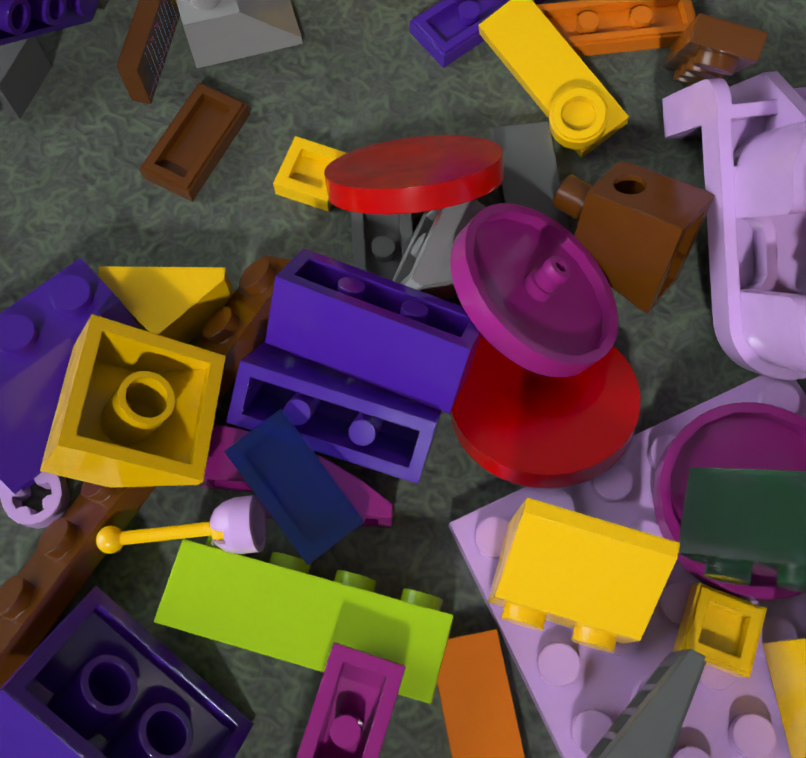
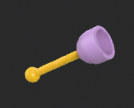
[96,495,266,554]

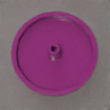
[450,203,618,377]
[653,402,806,601]

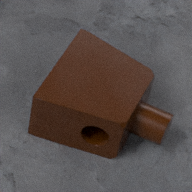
[553,162,715,314]

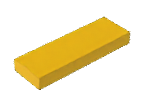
[478,0,629,159]

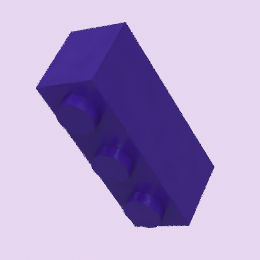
[265,248,482,414]
[226,341,442,484]

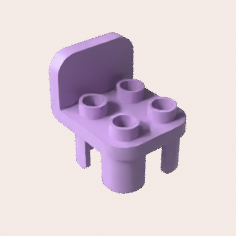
[662,71,806,380]

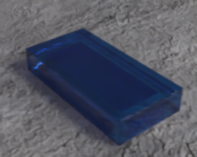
[224,409,366,565]

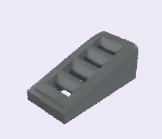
[586,649,706,758]

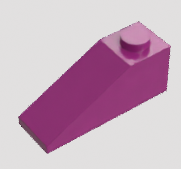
[296,642,406,758]

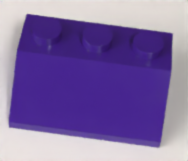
[0,258,142,494]
[0,586,254,758]

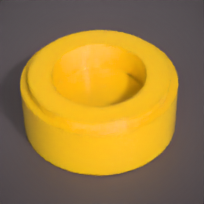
[549,86,609,150]

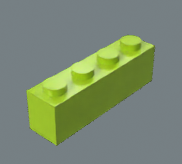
[154,536,453,704]

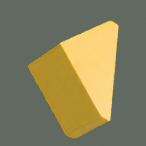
[97,266,235,344]

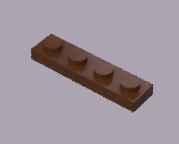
[663,13,769,86]

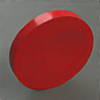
[324,135,505,215]
[450,336,641,489]

